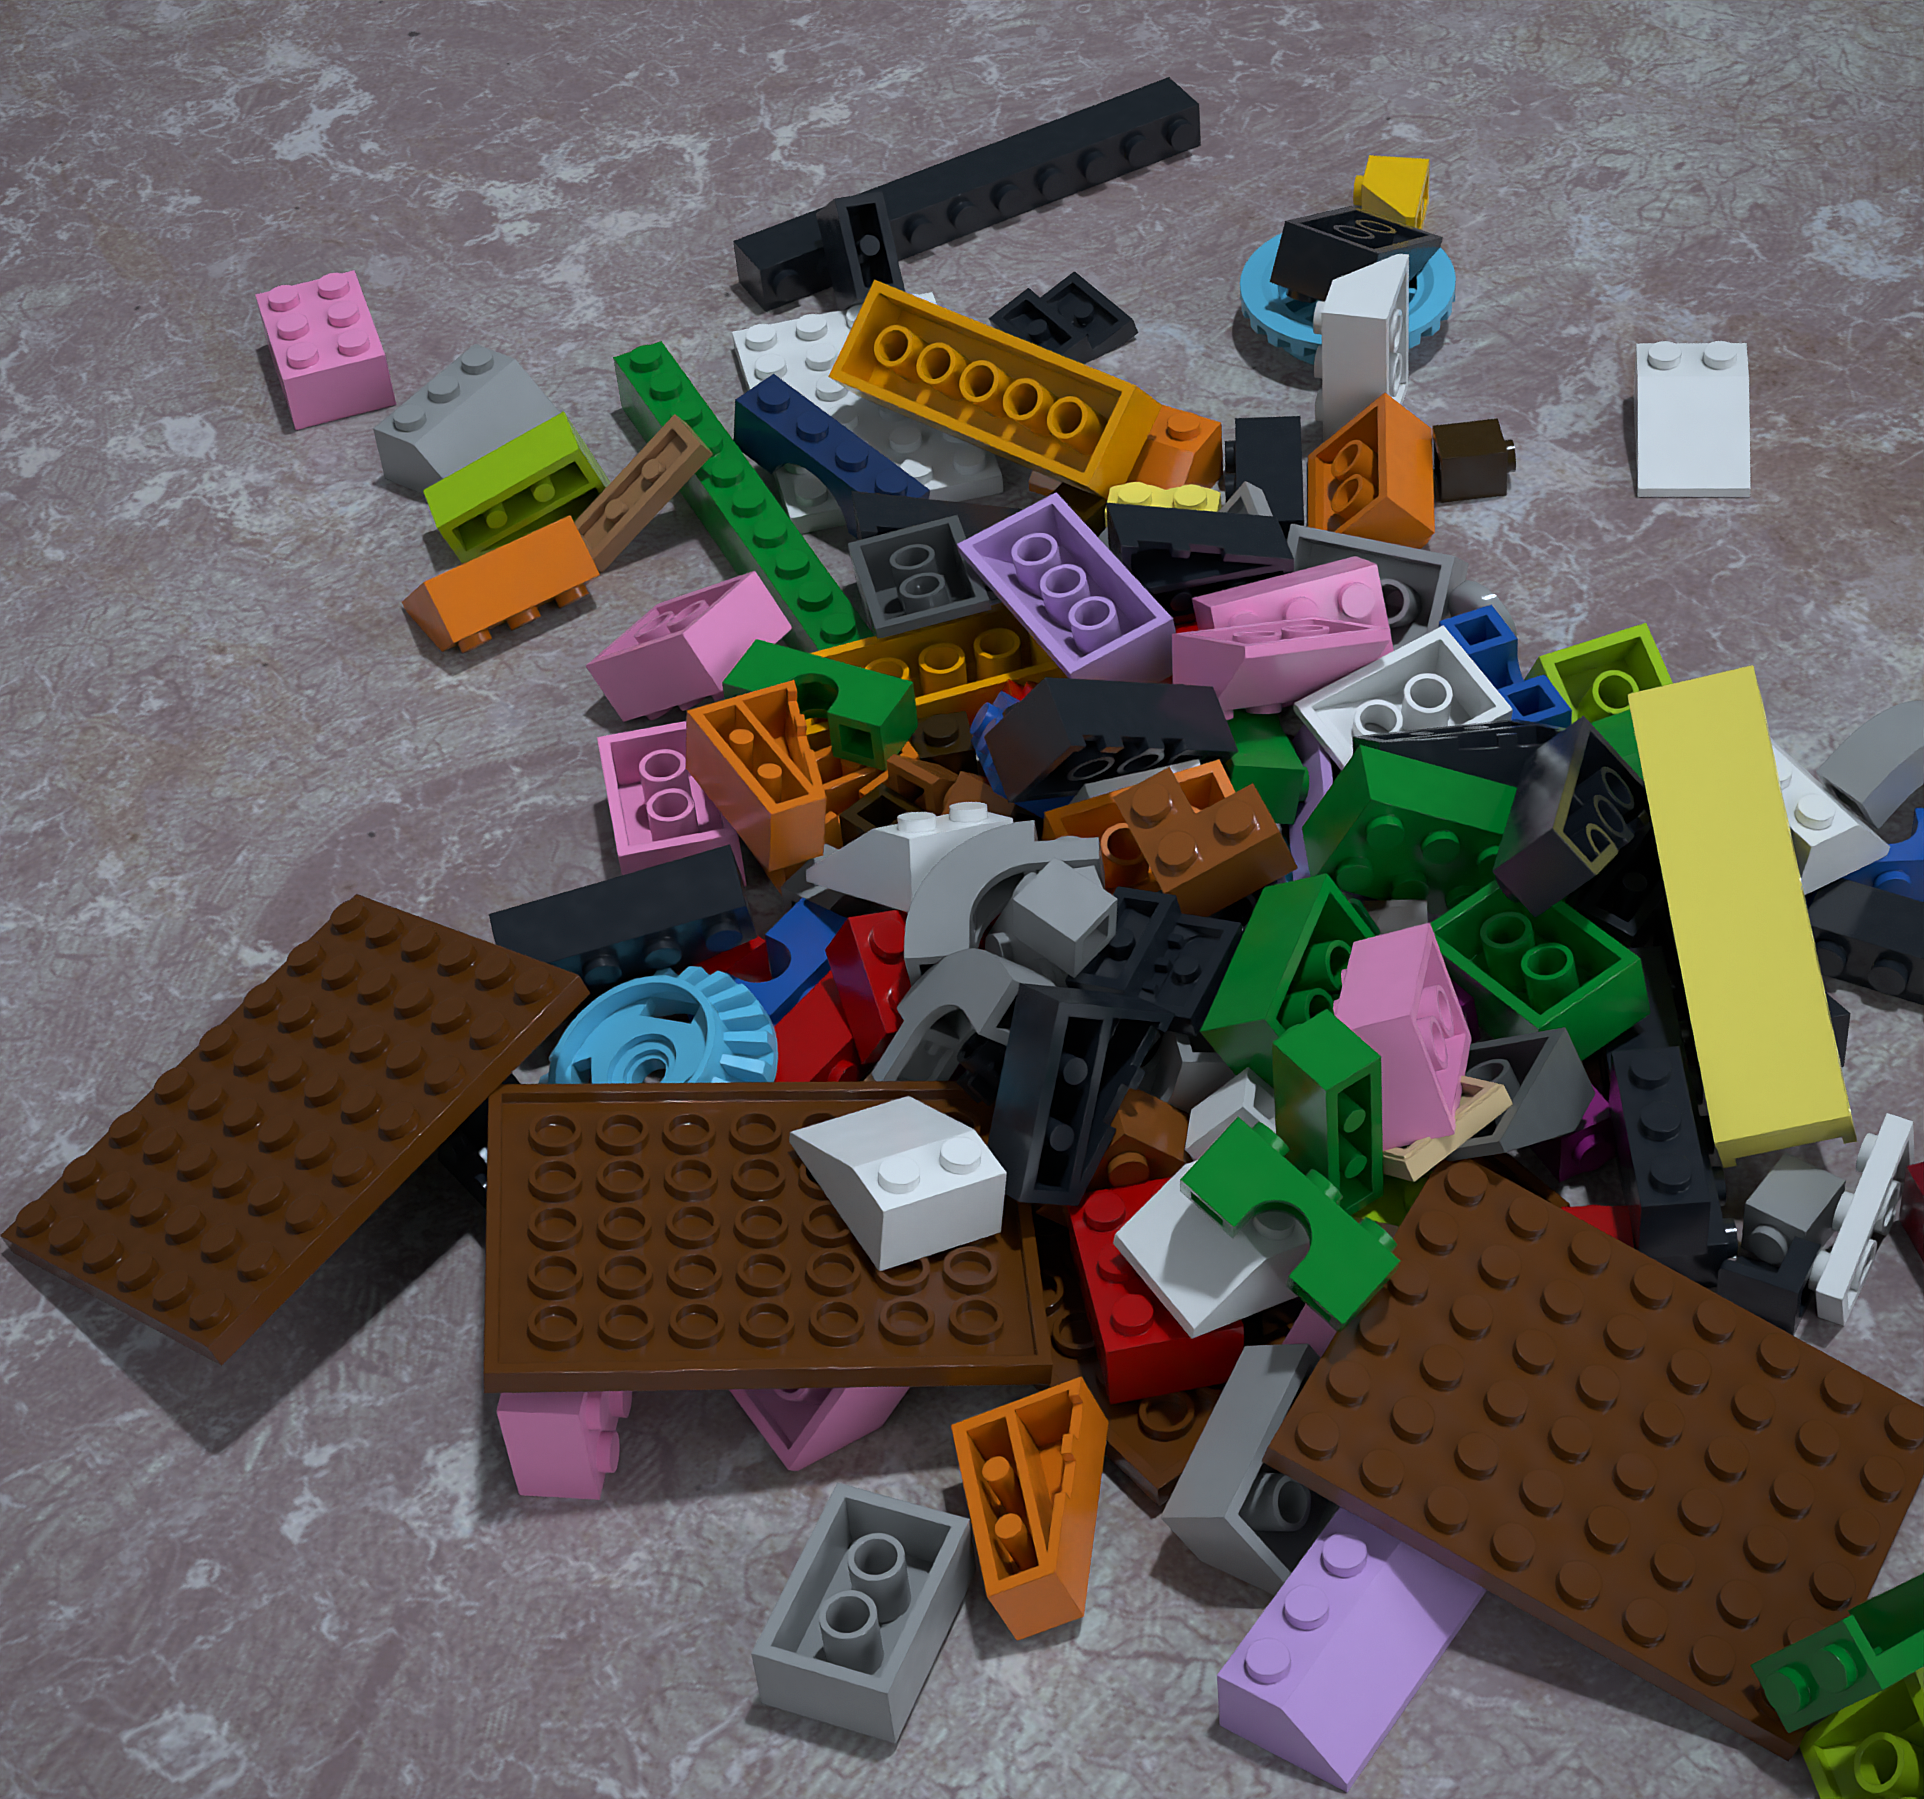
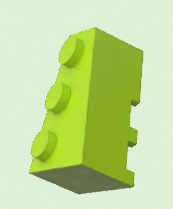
[423,411,611,564]

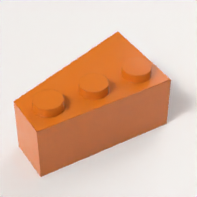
[685,680,826,872]
[951,1376,1109,1641]

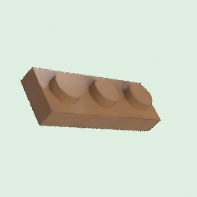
[574,414,713,572]

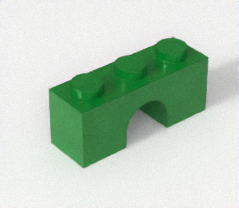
[722,639,918,771]
[1180,1117,1401,1333]

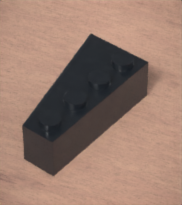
[984,677,1239,803]
[1492,715,1651,918]
[489,844,757,1024]

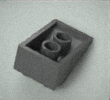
[847,515,992,639]
[1444,1027,1596,1161]

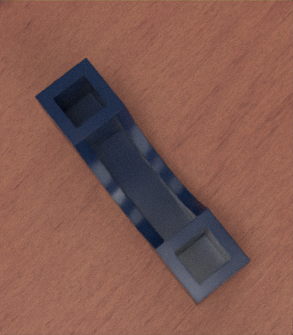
[733,374,930,540]

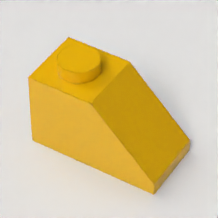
[1353,155,1430,230]

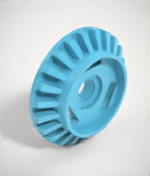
[1240,233,1456,365]
[538,966,778,1084]

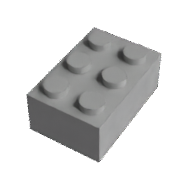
[751,1482,976,1744]

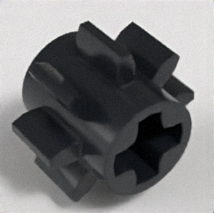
[956,1032,1007,1106]

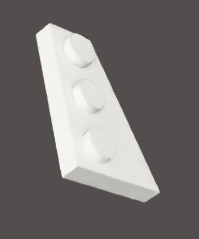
[1808,1113,1915,1326]

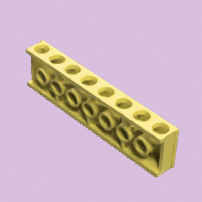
[1627,665,1857,1168]

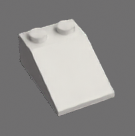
[1633,341,1750,497]
[1293,625,1513,771]
[806,802,1013,912]
[789,1096,1007,1271]

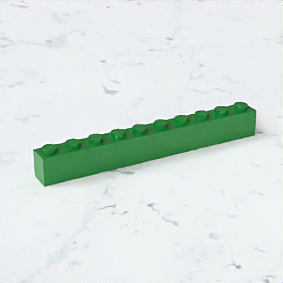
[613,341,874,653]

